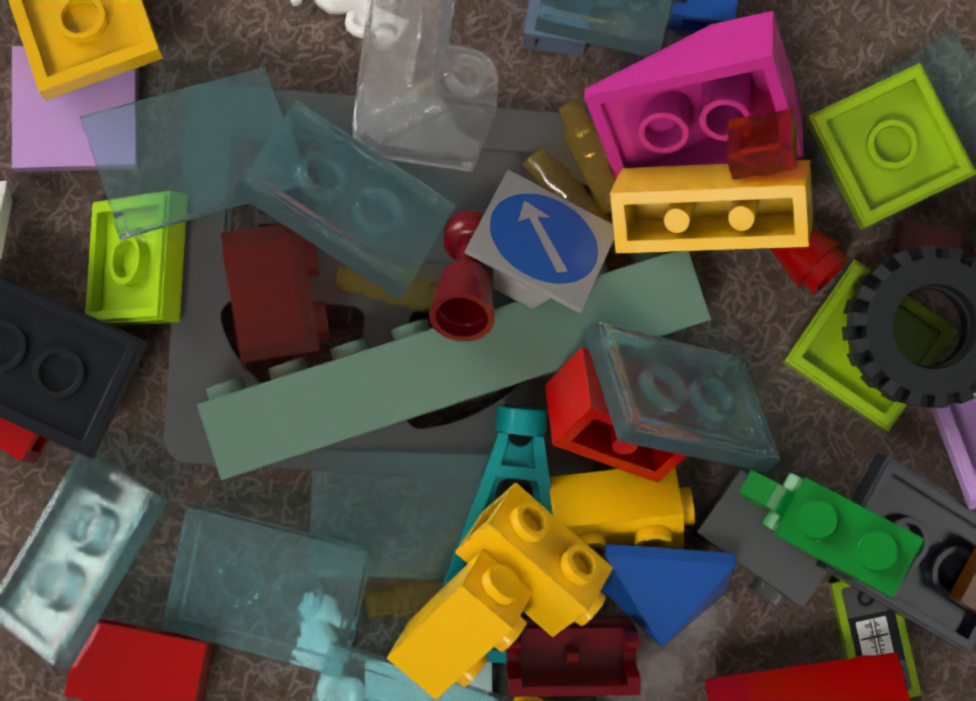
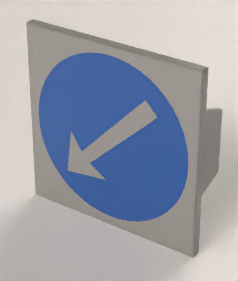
[464,170,614,313]

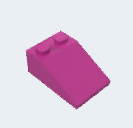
[584,11,803,179]

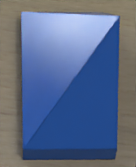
[602,544,736,648]

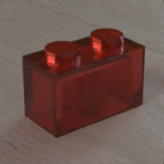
[220,221,329,367]

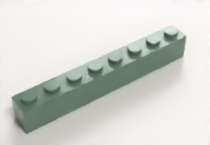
[197,251,711,481]

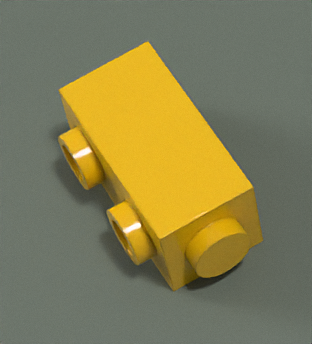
[549,468,695,557]
[455,483,613,637]
[387,549,533,700]

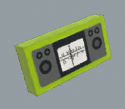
[828,580,922,698]

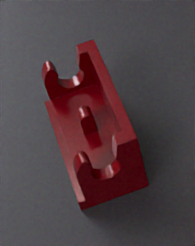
[505,616,641,697]

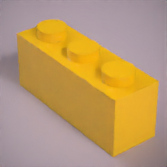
[610,160,814,253]

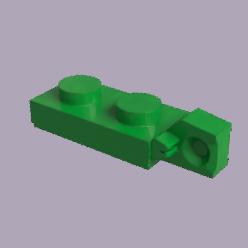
[739,470,925,600]

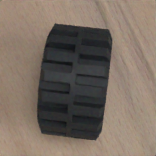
[842,245,976,408]

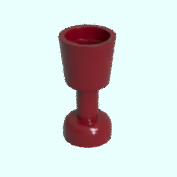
[429,211,495,341]

